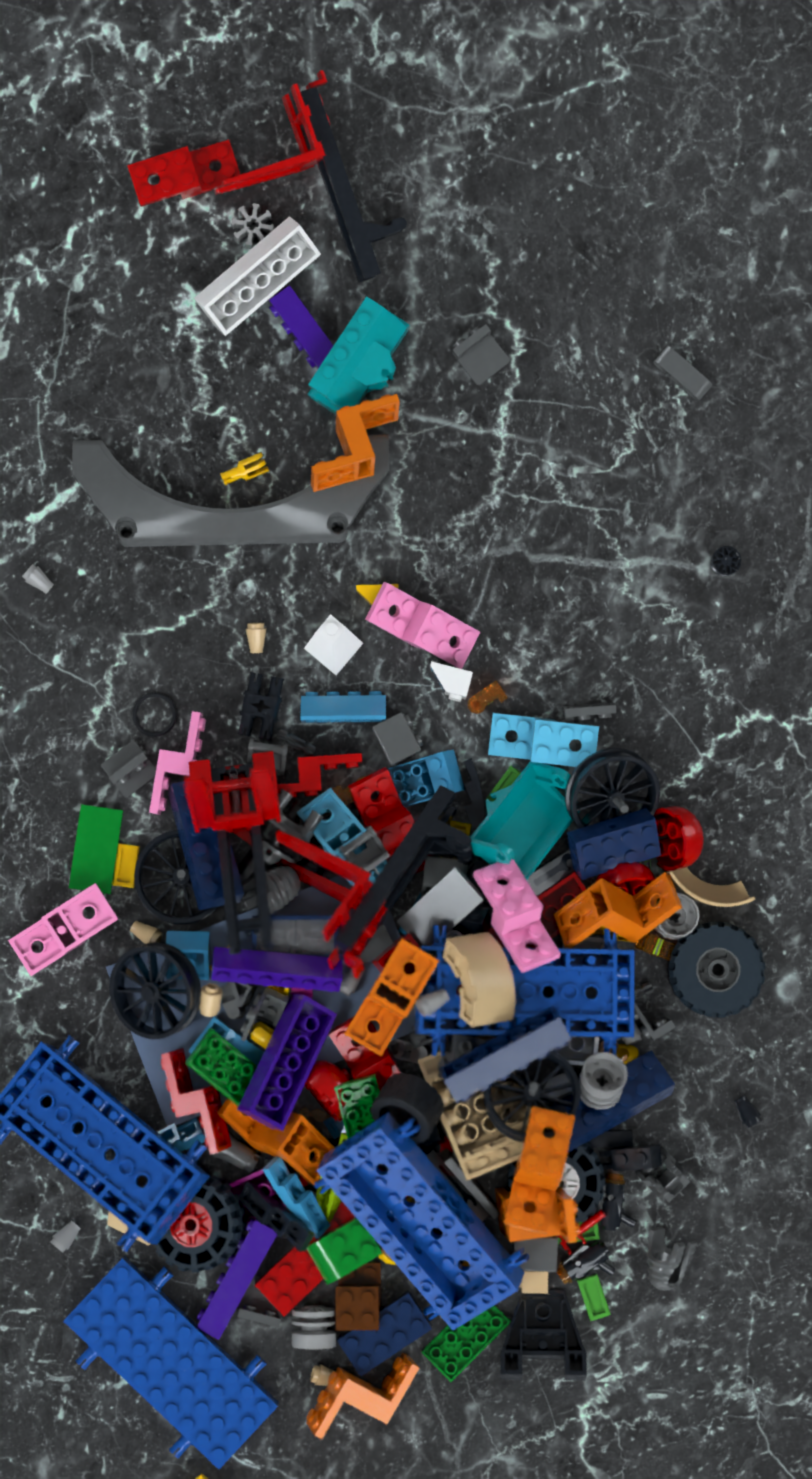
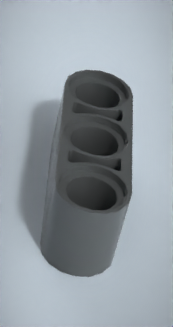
[653,346,713,401]

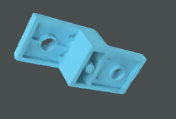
[488,712,599,767]
[296,788,387,887]

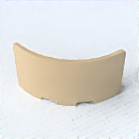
[666,868,755,907]
[443,932,515,1027]

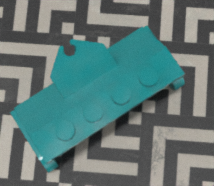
[307,296,410,415]
[470,761,581,880]

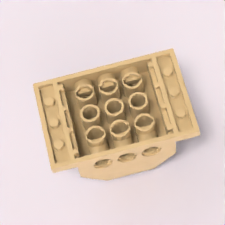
[418,1035,531,1181]

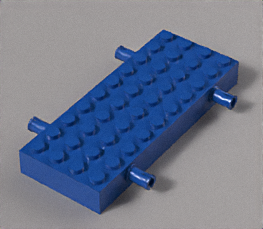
[63,1255,279,1469]

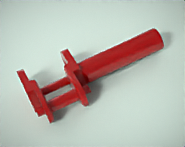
[557,1209,606,1255]

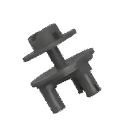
[249,789,323,865]

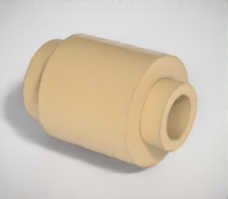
[199,983,223,1017]

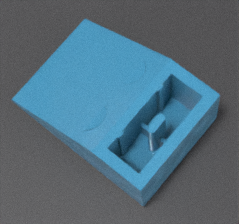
[388,749,465,807]
[188,1016,264,1066]

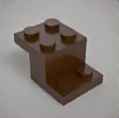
[336,1262,382,1330]

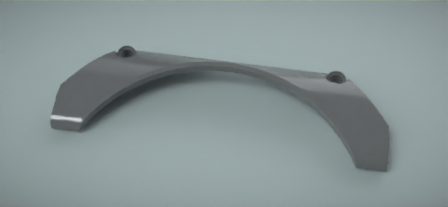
[72,434,390,547]

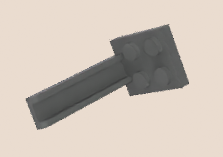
[560,702,617,800]

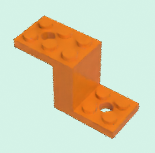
[311,394,400,492]
[554,872,682,949]
[344,939,439,1056]
[217,1098,335,1186]
[503,1106,575,1235]
[495,1187,580,1243]
[306,1352,419,1439]

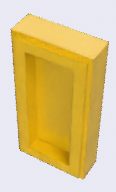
[113,843,140,888]

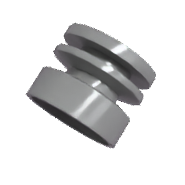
[654,893,700,941]
[579,1052,628,1109]
[292,1305,336,1349]

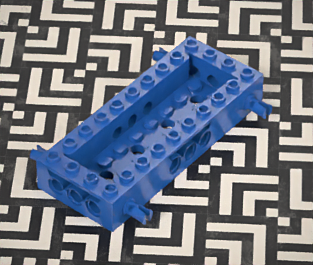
[415,925,634,1056]
[0,1035,210,1252]
[314,1112,529,1330]

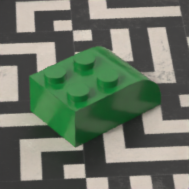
[307,1217,383,1284]

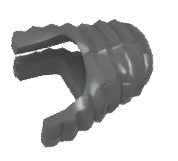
[241,865,301,914]
[647,1227,697,1291]

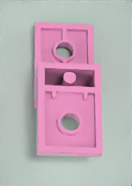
[365,582,480,669]
[149,711,206,815]
[473,859,561,973]
[8,883,119,976]

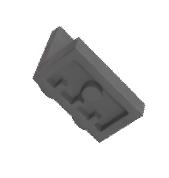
[634,1002,676,1041]
[237,1275,281,1328]

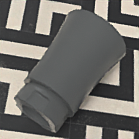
[211,1133,261,1173]

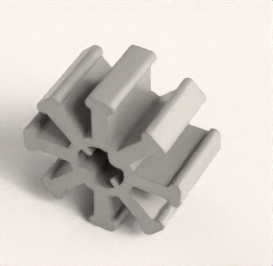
[231,203,274,249]

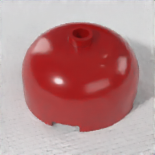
[653,806,704,871]
[596,862,656,896]
[304,1060,352,1122]

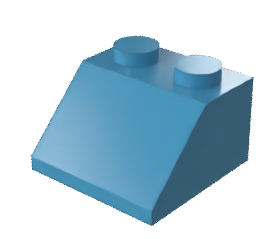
[166,931,210,980]

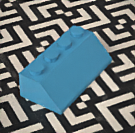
[300,691,386,723]

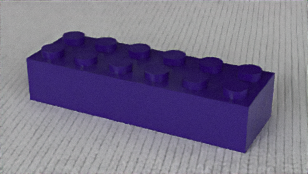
[237,993,337,1131]

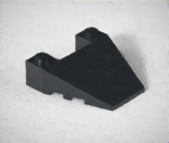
[500,1290,587,1381]

